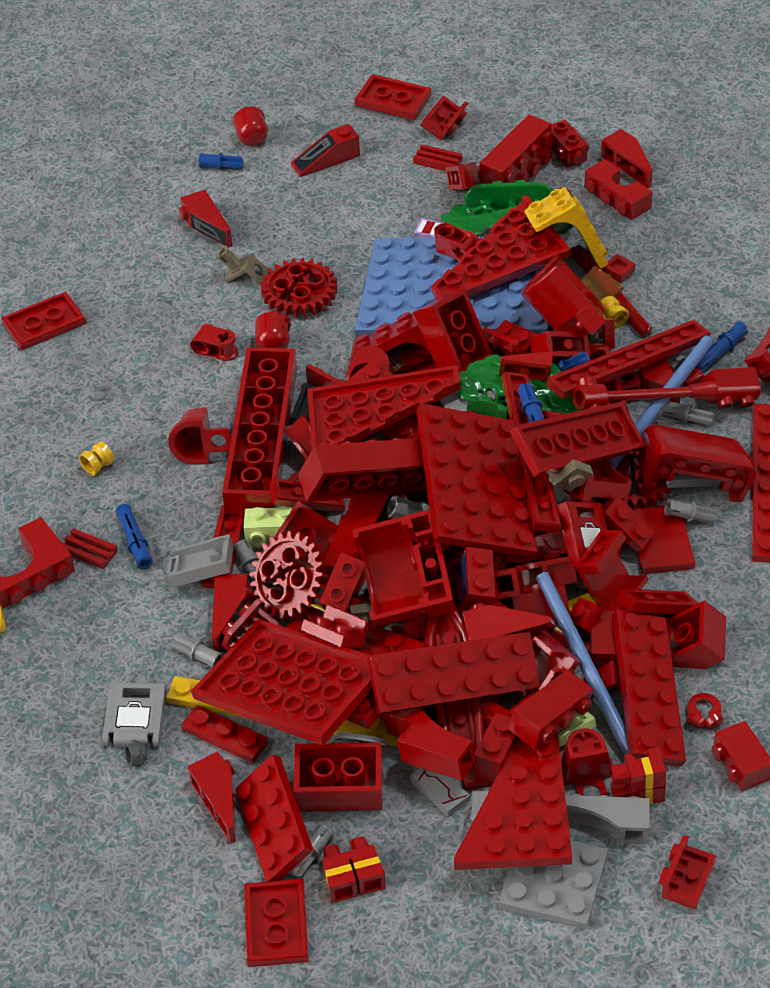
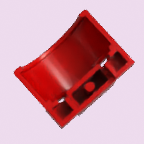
[521,255,607,334]
[353,509,456,628]

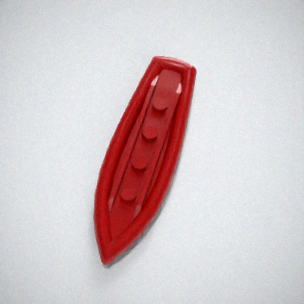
[425,606,485,753]

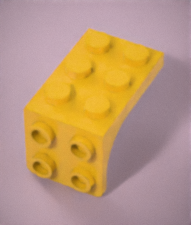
[525,187,608,269]

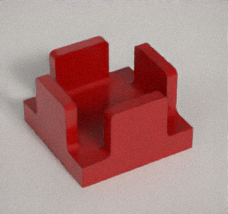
[519,630,580,697]

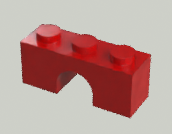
[584,159,652,220]

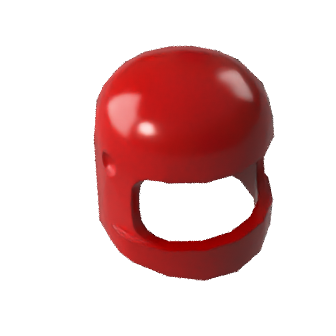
[232,106,268,146]
[255,312,291,348]

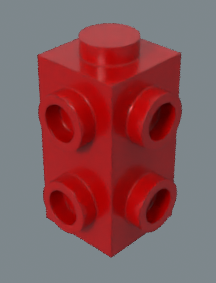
[551,119,589,167]

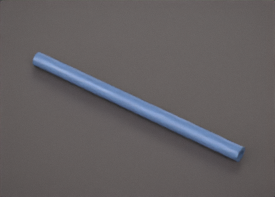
[609,336,714,468]
[536,572,629,757]

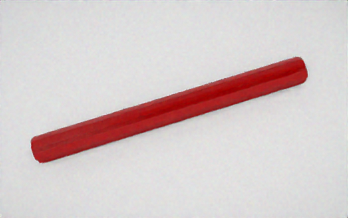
[571,244,652,337]

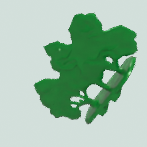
[441,180,573,235]
[458,354,579,420]

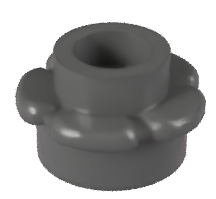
[124,739,147,767]

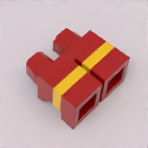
[610,747,666,804]
[322,836,386,903]

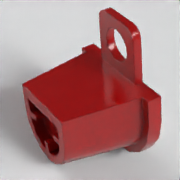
[168,408,231,465]
[560,728,614,796]

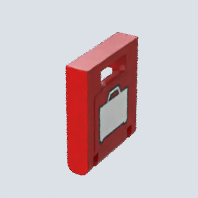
[557,501,607,566]

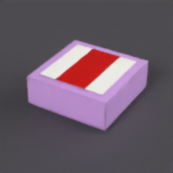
[414,218,442,238]

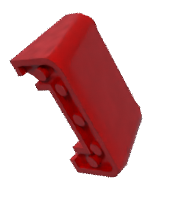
[640,425,757,502]

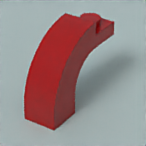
[494,556,578,599]

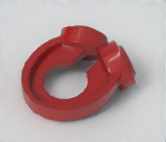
[686,693,724,729]

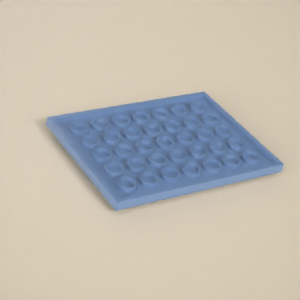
[355,236,549,337]

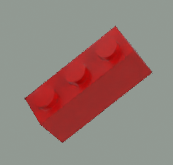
[508,669,594,749]

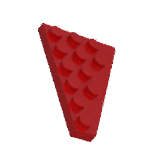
[431,195,571,299]
[307,365,461,449]
[454,732,573,870]

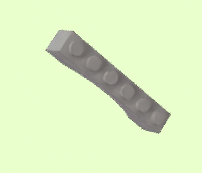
[471,790,650,844]

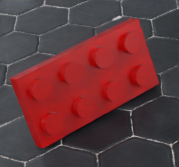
[235,754,314,882]

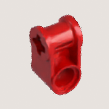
[434,223,479,261]
[190,324,239,361]

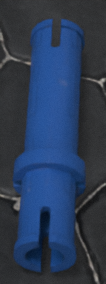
[695,322,748,373]
[115,504,153,569]

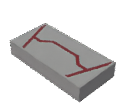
[410,768,470,817]

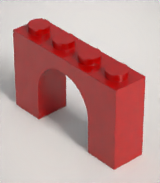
[0,517,75,609]

